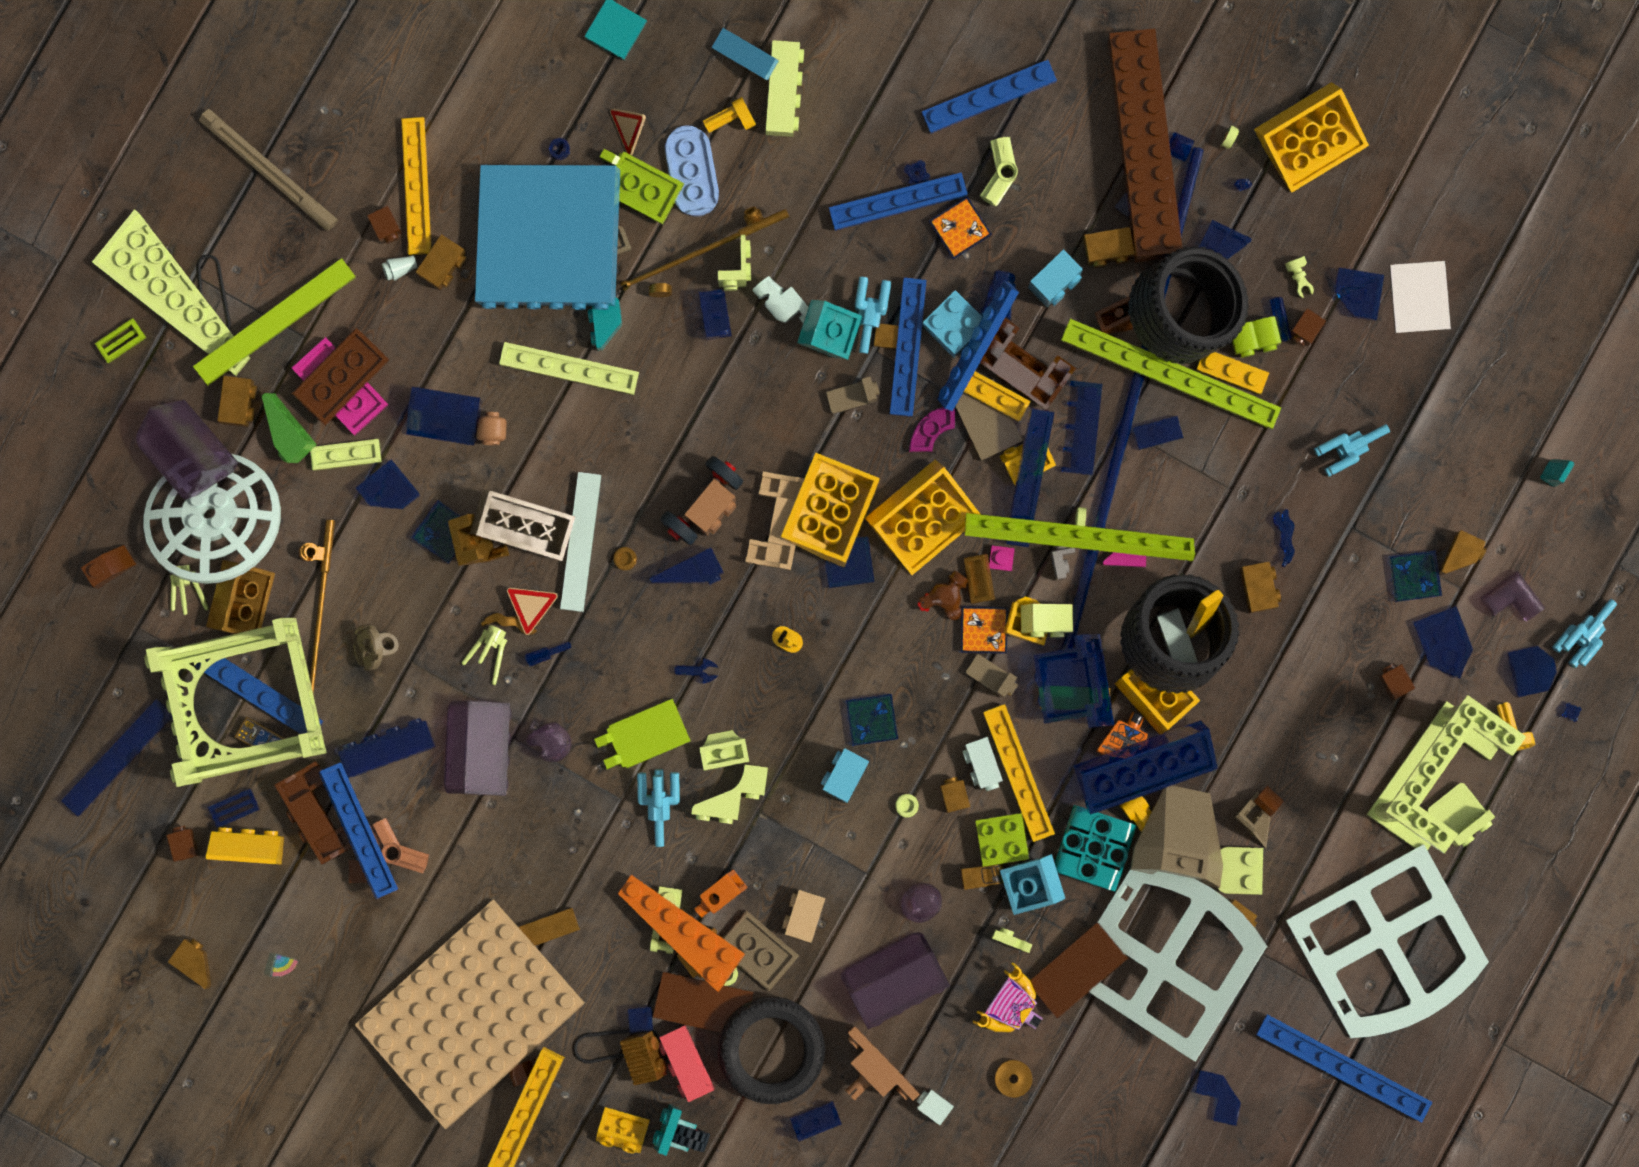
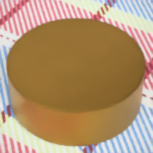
[649,283,672,298]
[614,547,637,571]

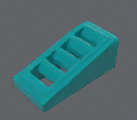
[1540,459,1574,487]

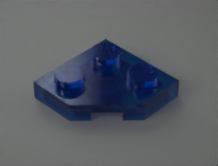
[1334,267,1384,321]
[356,459,421,510]

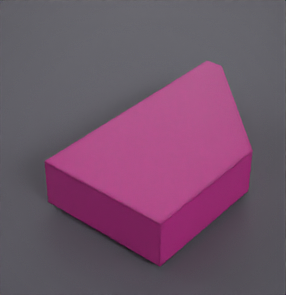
[1103,552,1146,568]

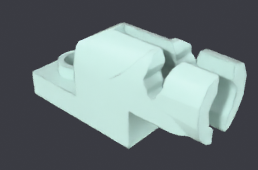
[753,276,809,324]

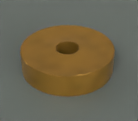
[995,1060,1032,1098]

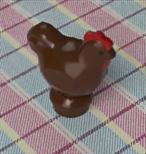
[917,570,969,621]

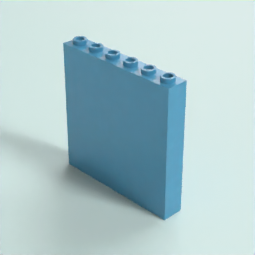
[475,165,620,310]

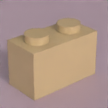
[782,890,825,943]

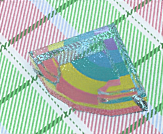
[270,954,299,977]

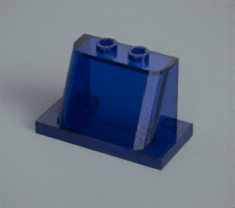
[1033,634,1114,728]

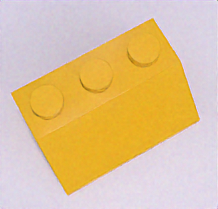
[1114,669,1200,735]
[206,827,284,864]

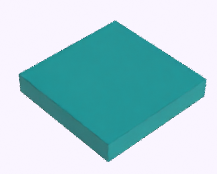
[584,0,647,60]

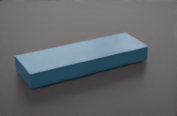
[712,28,779,80]

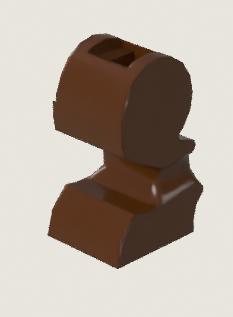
[509,1056,538,1087]

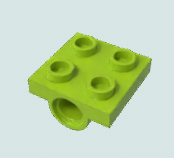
[976,813,1029,867]

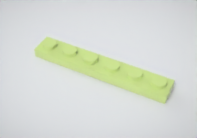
[499,342,639,395]

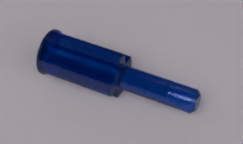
[525,642,572,667]

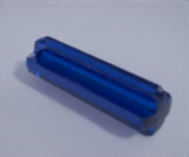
[1270,297,1291,342]

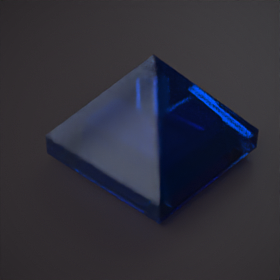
[1169,132,1195,162]

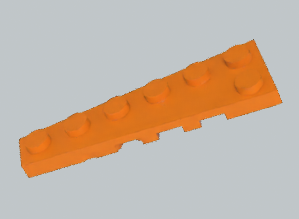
[618,875,745,992]

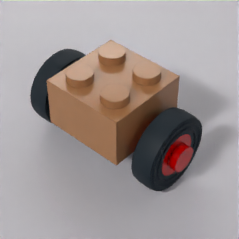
[660,456,743,545]

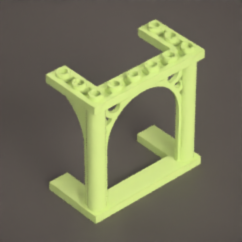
[144,618,326,787]
[1367,695,1526,853]

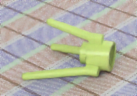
[170,565,209,615]
[462,625,507,685]

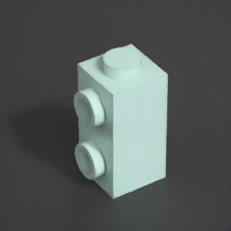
[962,737,1003,792]

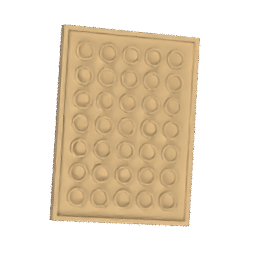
[355,900,585,1129]

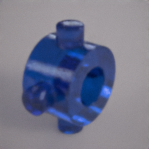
[1234,179,1252,191]
[1562,702,1582,722]

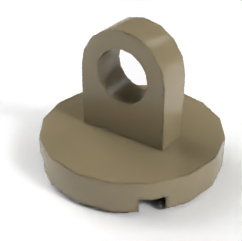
[353,624,399,671]

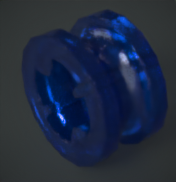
[549,138,570,160]

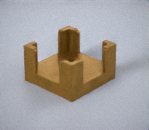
[448,514,509,566]

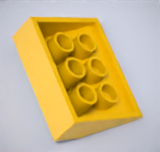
[1254,82,1369,193]
[781,453,880,567]
[865,460,981,575]

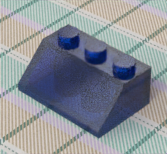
[406,387,482,446]

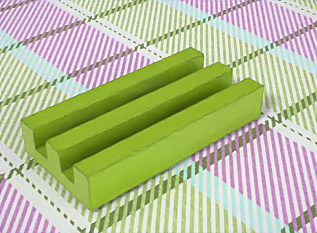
[95,318,147,363]

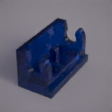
[699,290,732,341]
[790,1101,842,1142]

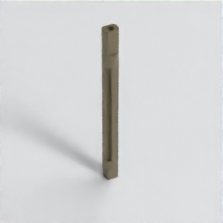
[199,109,338,232]

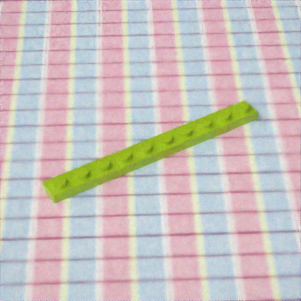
[1060,319,1281,430]
[965,513,1195,561]

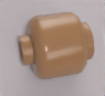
[476,412,507,446]

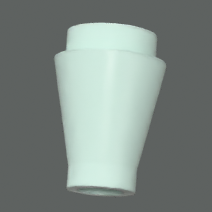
[382,255,418,281]

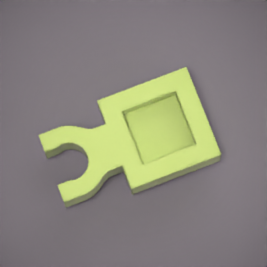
[992,927,1032,953]

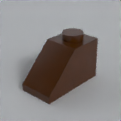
[1095,296,1133,334]
[81,545,137,589]

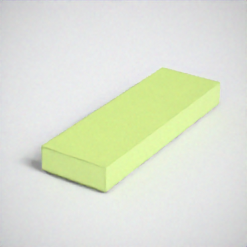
[310,439,382,471]

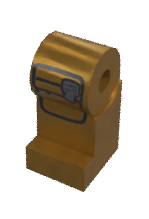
[961,865,1004,890]

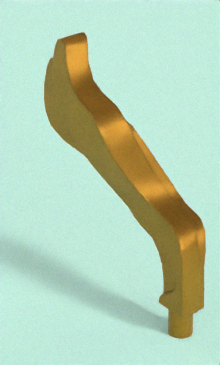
[481,613,540,635]

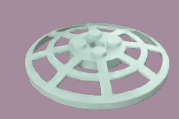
[144,452,281,584]

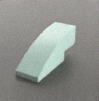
[1157,608,1197,663]

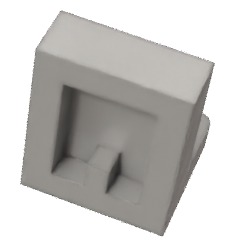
[1050,546,1075,581]

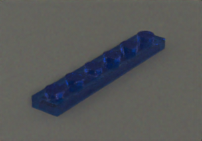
[1005,407,1055,547]
[61,699,172,817]

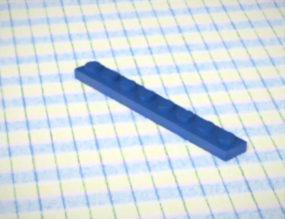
[1256,1014,1432,1123]

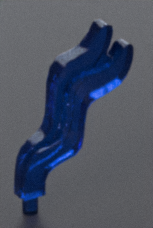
[1273,509,1295,568]

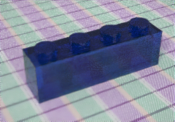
[338,718,437,779]

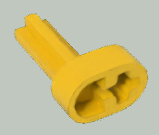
[703,97,756,133]
[772,626,803,653]
[1497,702,1536,751]

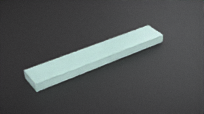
[560,472,601,612]

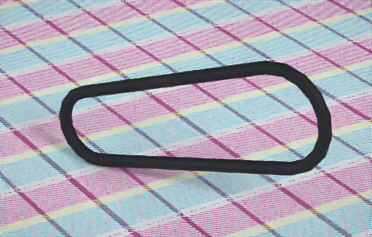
[197,255,231,330]
[574,1028,660,1064]

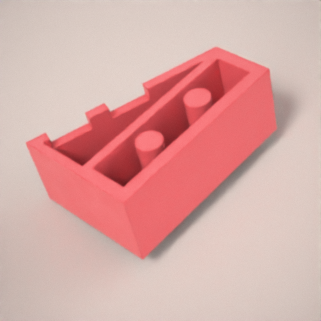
[659,1025,715,1102]

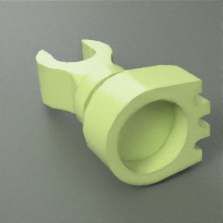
[1285,256,1314,298]

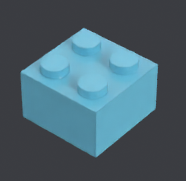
[1028,249,1083,307]
[922,290,983,358]
[821,748,869,803]
[1000,854,1065,915]

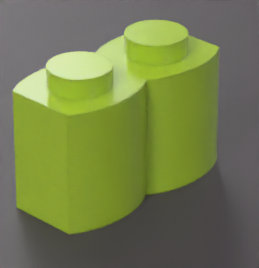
[1232,316,1281,358]

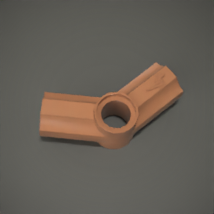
[370,818,429,874]

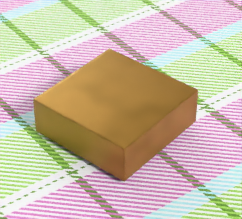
[874,324,899,349]

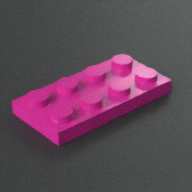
[292,337,388,436]

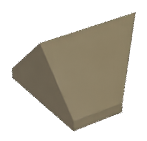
[1233,791,1271,848]

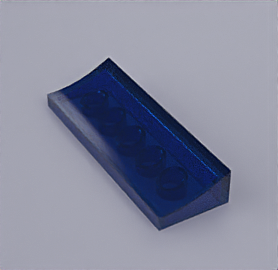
[1073,720,1218,815]

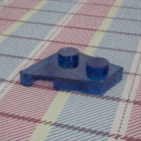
[1199,220,1252,259]

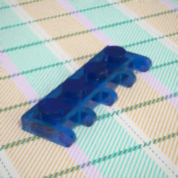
[1061,381,1103,476]

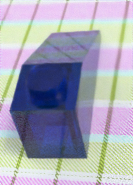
[649,548,724,585]

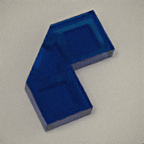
[1195,1070,1241,1126]

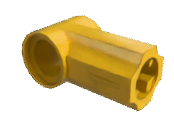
[1119,791,1151,832]

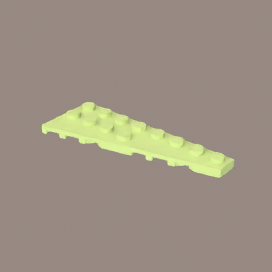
[92,209,250,376]

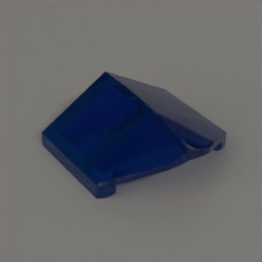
[1507,646,1557,698]

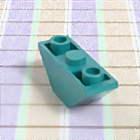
[588,298,622,351]

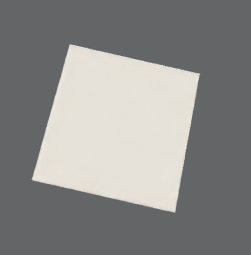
[1390,261,1451,333]

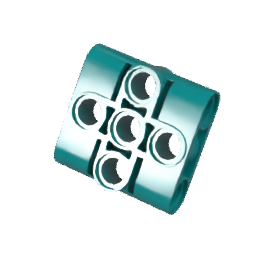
[1055,805,1137,892]

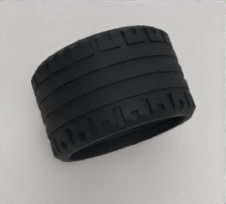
[1128,246,1249,364]
[1120,574,1239,693]

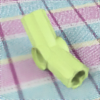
[980,137,1018,207]

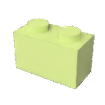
[1021,604,1073,638]

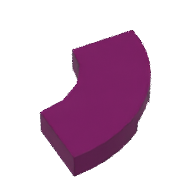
[909,407,955,452]

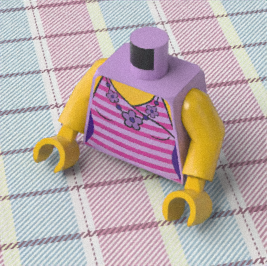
[972,963,1043,1032]

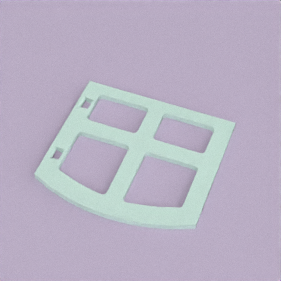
[1286,844,1489,1038]
[1090,869,1267,1062]

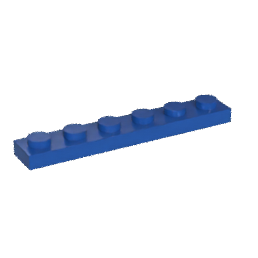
[922,60,1057,134]
[829,172,968,231]
[890,278,927,417]
[937,280,1019,411]
[194,658,324,734]
[319,763,398,900]

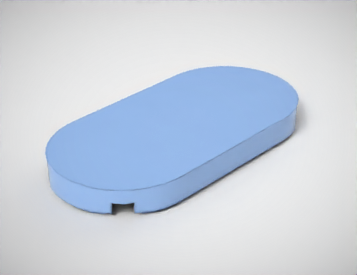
[665,126,719,217]

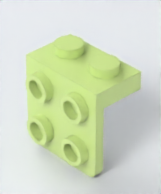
[718,235,751,291]
[1428,783,1495,847]

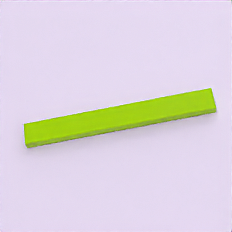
[193,258,356,386]

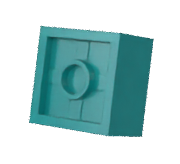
[797,300,862,359]

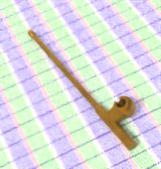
[620,207,789,290]
[299,520,335,695]

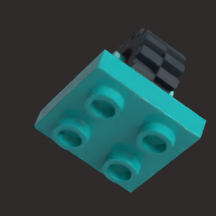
[652,1104,710,1156]

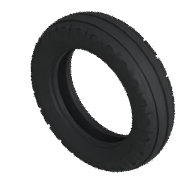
[718,997,825,1104]

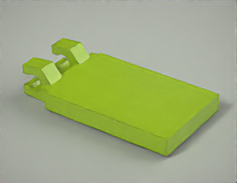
[600,149,685,225]
[594,699,691,769]

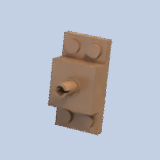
[845,1025,920,1101]

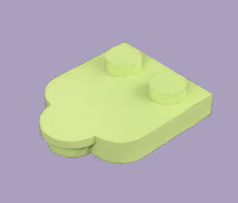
[1217,847,1263,895]

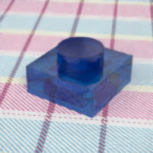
[628,1007,654,1032]

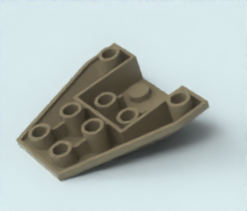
[1131,784,1223,888]

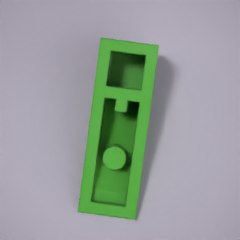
[262,393,317,463]

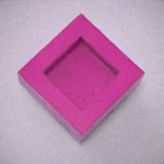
[989,545,1015,572]

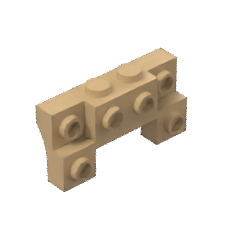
[745,471,804,571]

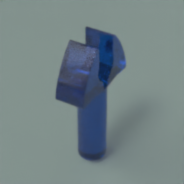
[675,658,719,684]

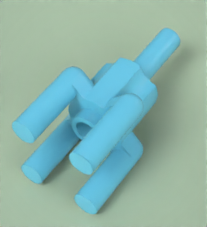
[855,277,891,354]
[1314,424,1390,477]
[1552,599,1617,668]
[637,769,680,847]

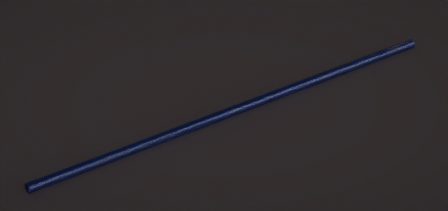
[1060,147,1204,657]

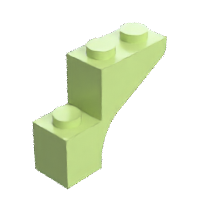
[692,765,768,824]

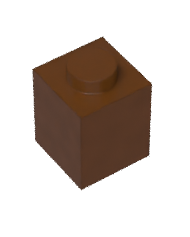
[367,206,402,244]
[1290,308,1326,347]
[1379,663,1415,700]
[167,826,200,862]

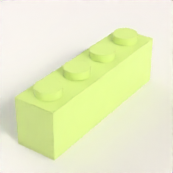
[766,40,804,137]

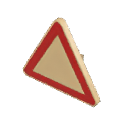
[610,109,646,155]
[507,588,558,635]

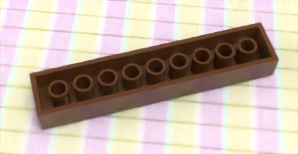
[1108,28,1182,262]

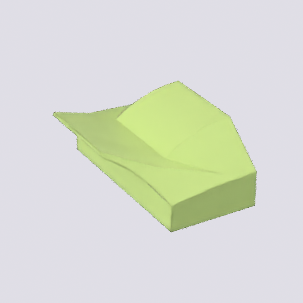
[700,730,749,771]

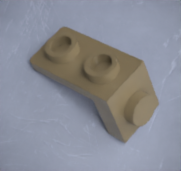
[826,377,880,414]
[966,654,1018,698]

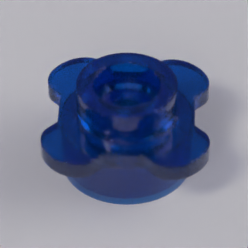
[904,160,930,186]

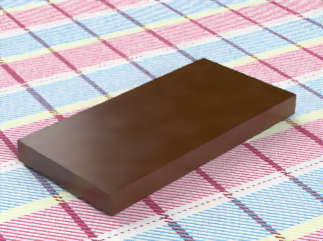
[292,328,390,426]
[1030,922,1129,1018]
[653,972,754,1038]

